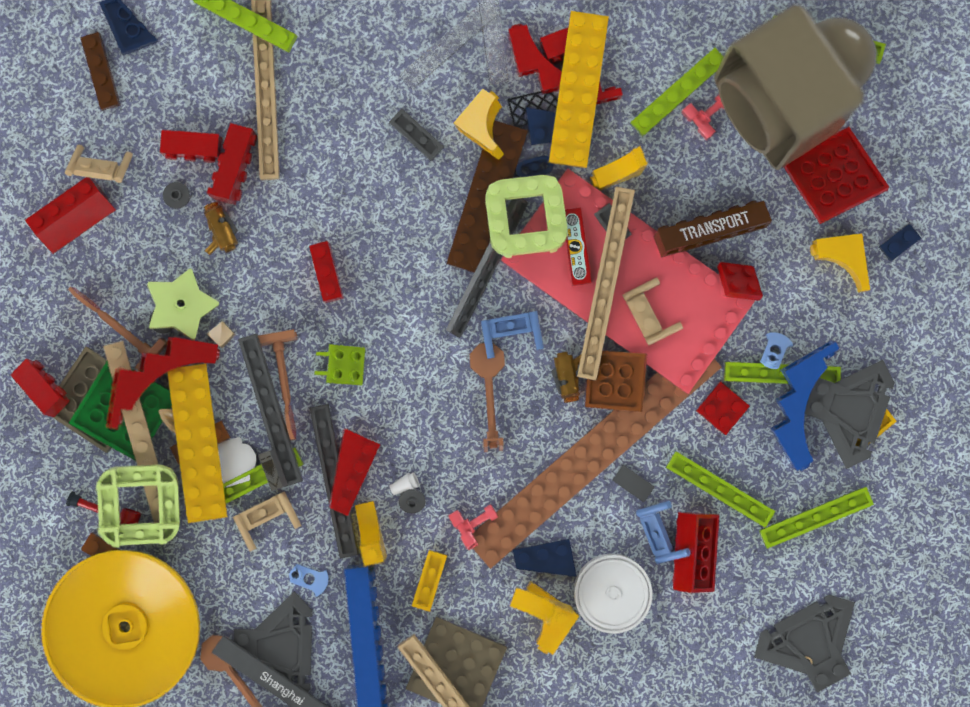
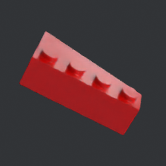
[207,123,257,205]

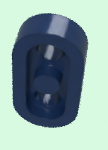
[516,155,554,178]

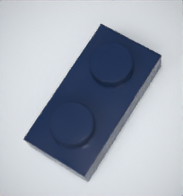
[879,223,921,262]

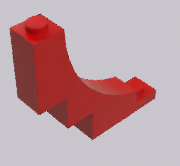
[508,24,623,105]
[106,337,220,429]

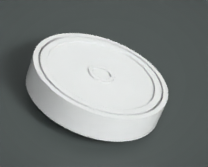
[574,554,652,634]

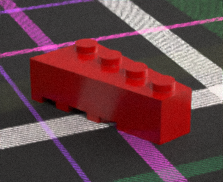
[329,428,380,516]

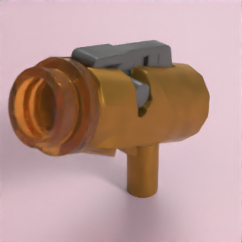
[204,202,238,255]
[551,352,582,403]

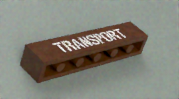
[654,200,772,258]

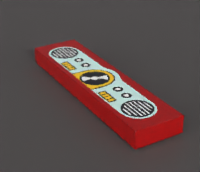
[565,207,592,286]

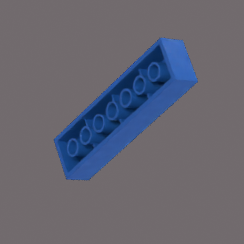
[344,564,388,707]

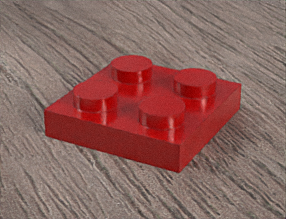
[717,262,763,301]
[696,381,750,435]

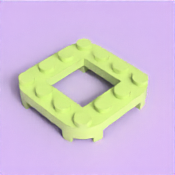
[485,175,568,258]
[96,465,180,547]

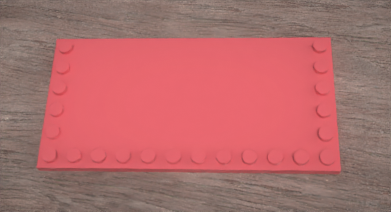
[501,168,756,394]

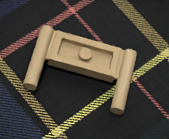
[65,145,133,183]
[622,277,683,346]
[233,491,302,552]

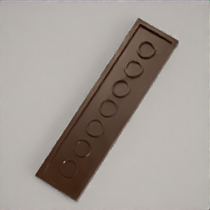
[446,120,528,273]

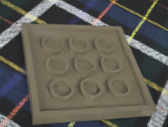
[53,346,111,453]
[406,616,507,707]

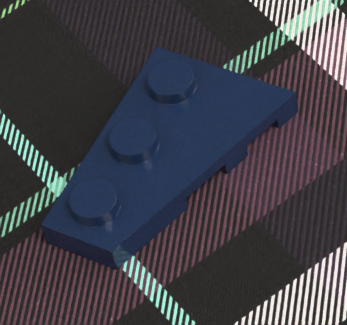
[99,0,158,56]
[525,107,556,146]
[513,539,577,577]

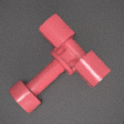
[681,95,724,140]
[448,504,498,550]

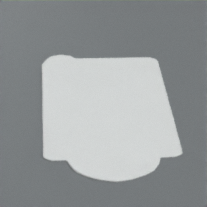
[218,437,256,488]

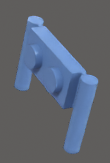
[481,311,544,359]
[636,501,691,564]

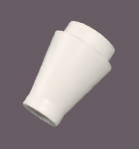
[390,473,420,495]

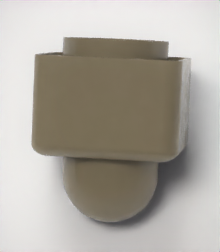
[714,4,877,170]

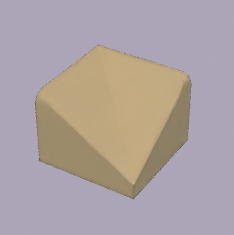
[207,321,236,348]

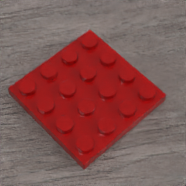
[784,127,889,224]

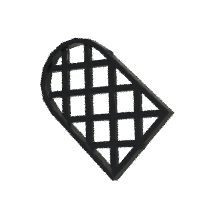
[507,91,558,127]

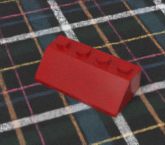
[25,177,116,254]
[673,512,719,593]

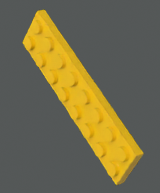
[549,11,609,168]
[167,364,228,523]

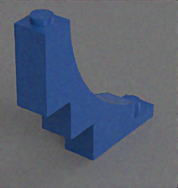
[770,341,840,471]

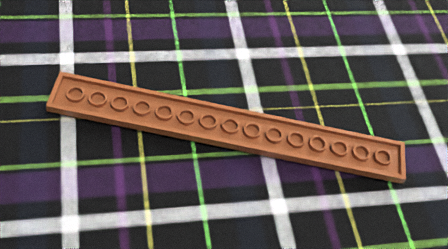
[473,359,722,569]

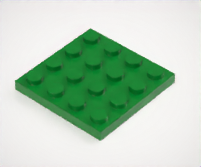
[69,361,172,461]

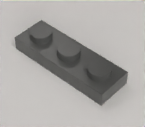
[389,108,444,161]

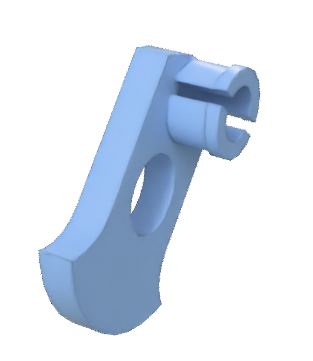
[760,332,793,369]
[289,564,329,597]

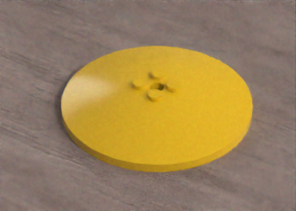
[41,550,200,707]

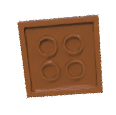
[585,351,647,412]

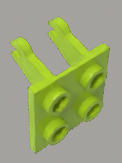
[314,344,365,386]

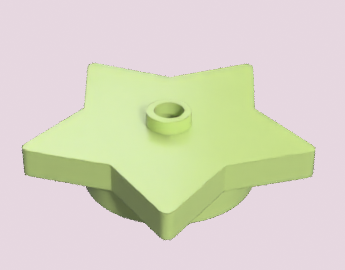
[147,268,219,340]

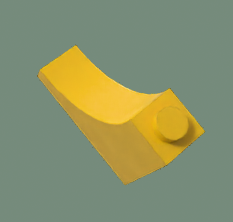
[453,89,504,160]
[590,146,648,191]
[810,233,870,293]
[355,501,387,566]
[526,581,579,655]
[510,587,575,632]

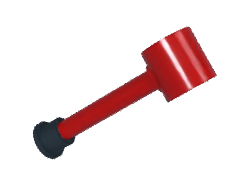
[66,491,142,524]

